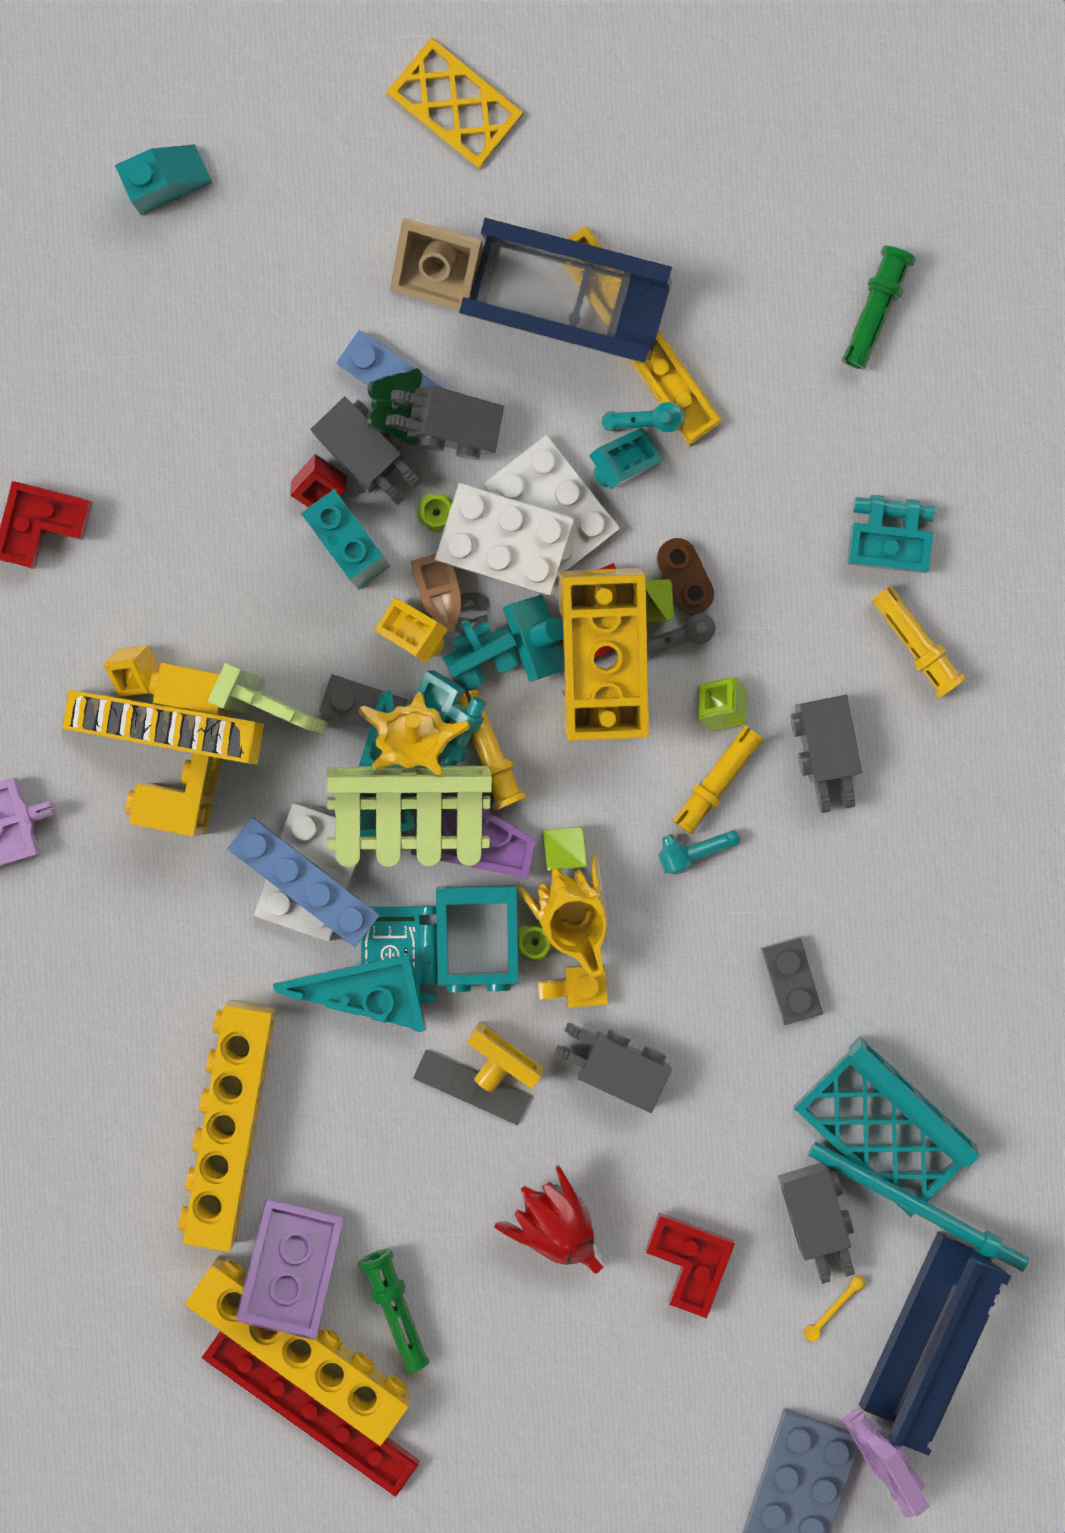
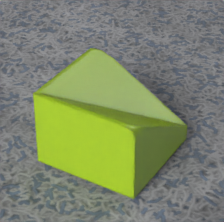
[646,579,674,624]
[698,677,747,731]
[543,826,587,871]

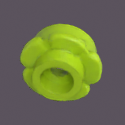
[417,494,453,533]
[518,922,554,961]

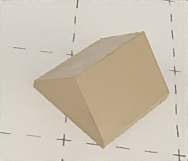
[390,217,483,311]

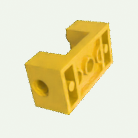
[558,568,649,741]
[125,662,231,837]

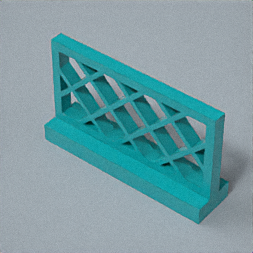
[794,1036,980,1218]

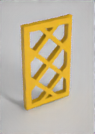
[386,37,523,169]

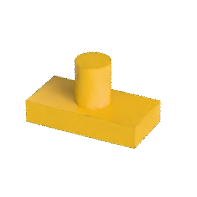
[374,597,448,663]
[467,1021,544,1093]

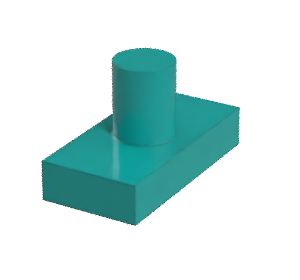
[589,427,664,489]
[503,594,564,683]

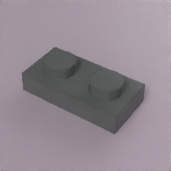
[319,674,408,728]
[761,936,823,1025]

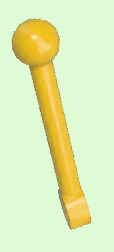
[804,1276,866,1342]

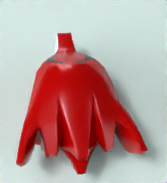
[494,1165,604,1274]

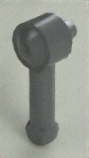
[647,613,716,658]

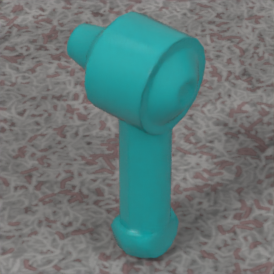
[601,402,686,433]
[658,830,740,875]

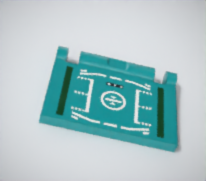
[361,906,437,1003]

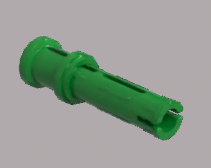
[842,245,916,370]
[358,1248,430,1373]

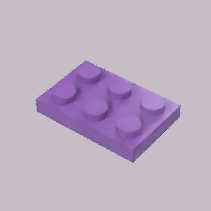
[235,1199,344,1340]

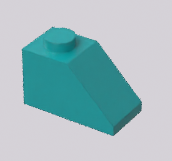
[115,144,212,215]

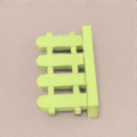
[207,663,328,733]
[327,766,492,867]

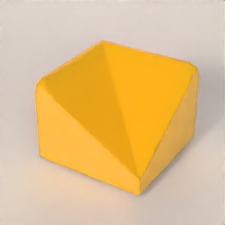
[103,644,159,698]

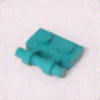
[847,495,935,573]
[415,670,487,766]

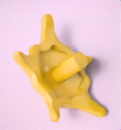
[359,692,470,776]

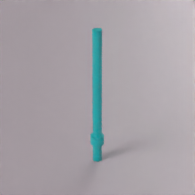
[808,1142,1029,1272]

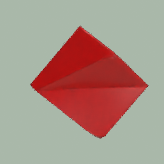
[290,454,347,508]

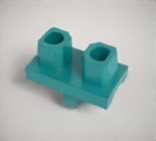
[443,619,518,690]

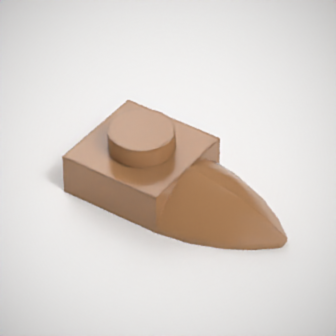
[410,554,461,633]

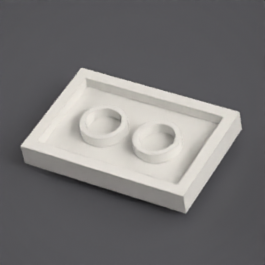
[484,435,620,579]
[435,483,574,597]
[254,803,362,942]

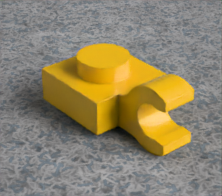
[538,964,608,1008]

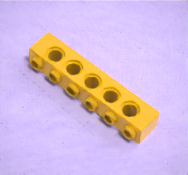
[178,1001,277,1252]
[184,1256,411,1446]

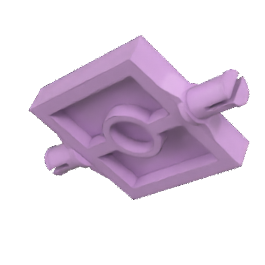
[0,778,56,866]
[842,1409,930,1517]

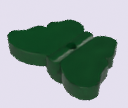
[366,368,422,445]

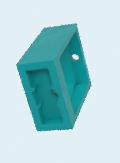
[301,489,390,590]
[436,885,519,992]

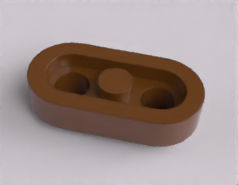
[656,538,714,615]

